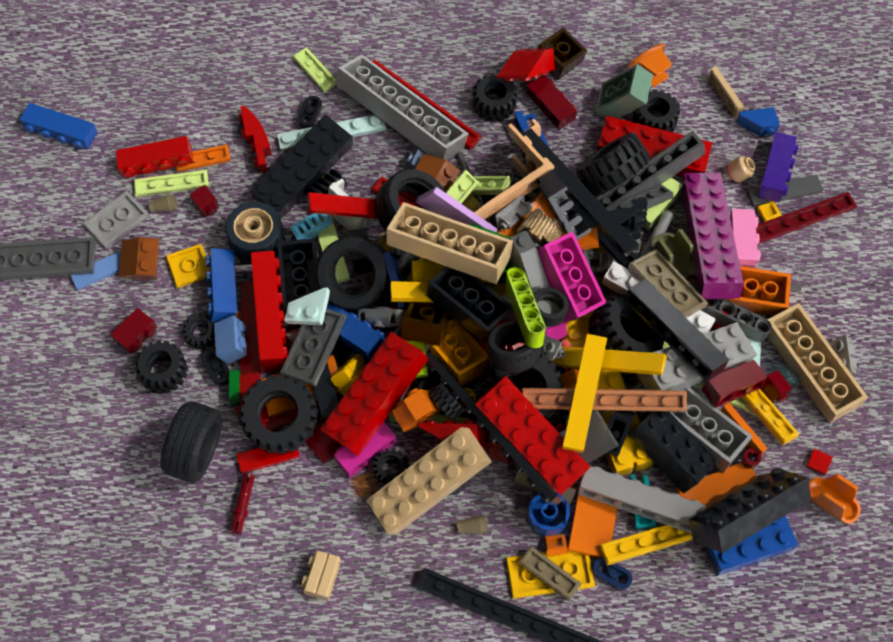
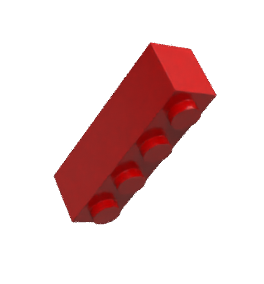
[116,136,194,178]

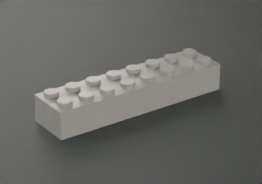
[335,55,469,160]

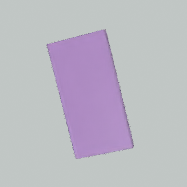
[416,187,498,232]

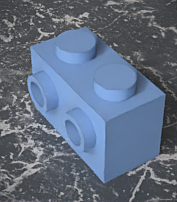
[214,315,247,364]

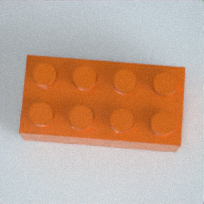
[707,266,791,316]

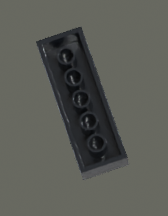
[251,114,353,219]
[689,468,812,553]

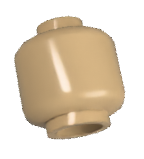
[726,156,755,183]

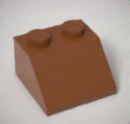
[414,154,460,192]
[119,237,160,280]

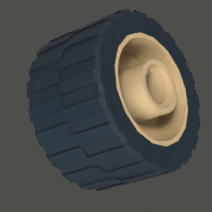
[225,201,285,264]

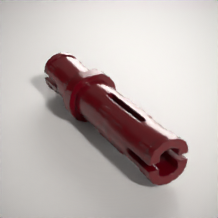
[229,473,255,535]

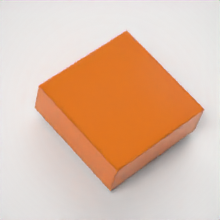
[544,534,568,556]

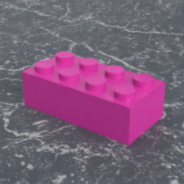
[537,232,606,323]

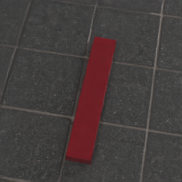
[756,192,857,244]

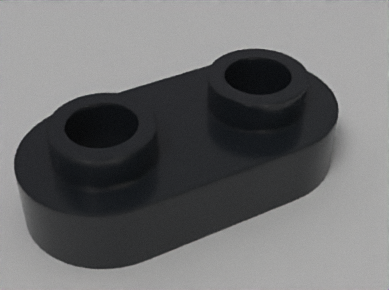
[298,96,322,128]
[201,349,230,385]

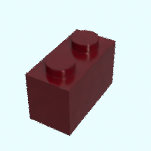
[110,307,157,355]

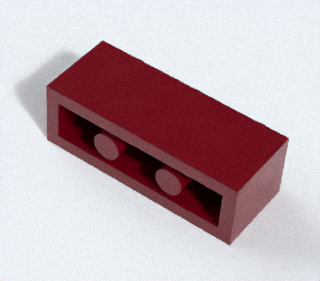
[527,75,577,130]
[702,360,768,408]

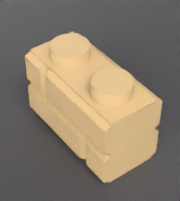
[301,551,341,601]

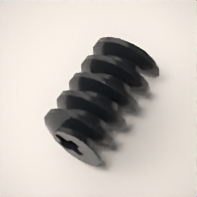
[307,169,347,194]

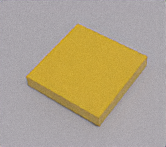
[166,243,209,289]

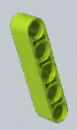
[506,267,545,348]

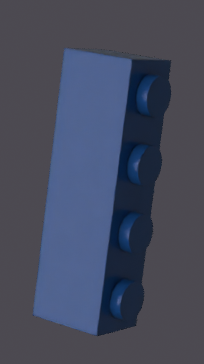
[19,103,98,149]
[205,248,237,322]
[326,302,386,360]

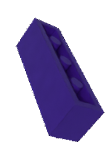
[758,132,799,203]

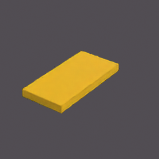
[506,551,595,599]

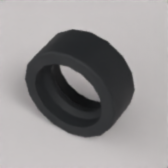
[533,287,569,327]

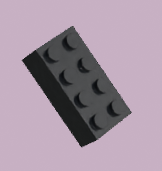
[277,238,320,316]
[426,266,514,344]
[628,411,716,493]

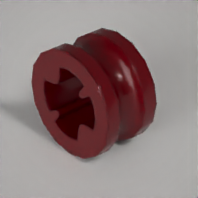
[741,448,762,469]

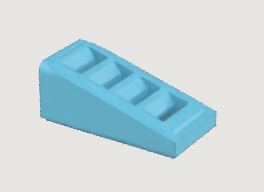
[290,213,333,240]

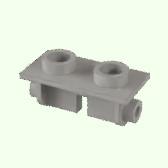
[495,193,533,230]
[834,334,858,376]
[541,335,566,361]

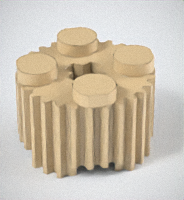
[517,208,562,246]

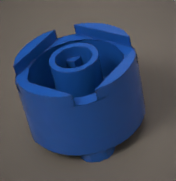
[527,491,570,537]

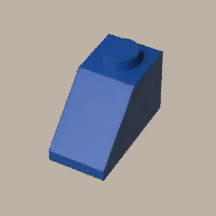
[736,107,780,137]

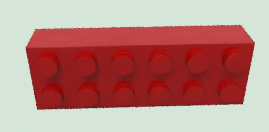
[597,116,713,178]
[251,251,287,374]
[320,332,429,457]
[475,375,591,495]

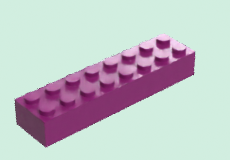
[682,173,744,299]

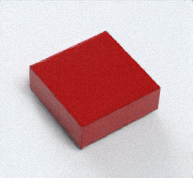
[806,448,833,476]

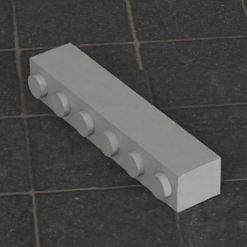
[578,466,706,534]

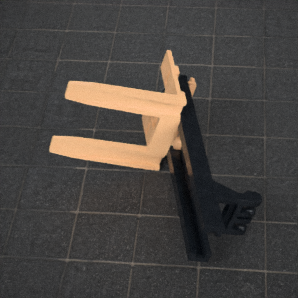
[474,119,648,270]

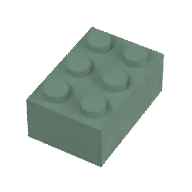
[595,64,653,119]

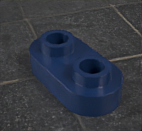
[592,558,633,591]

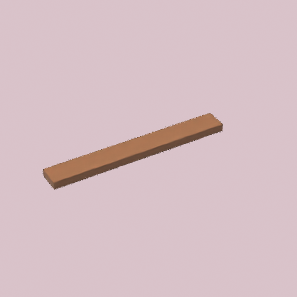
[522,388,687,412]

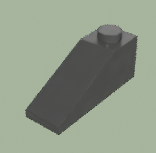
[509,231,550,294]

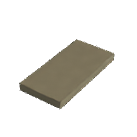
[628,249,708,318]

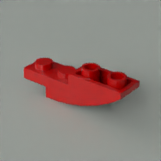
[238,105,272,173]

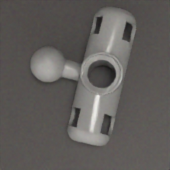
[357,307,407,328]

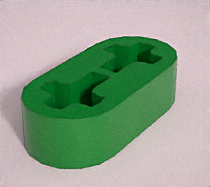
[229,369,241,406]

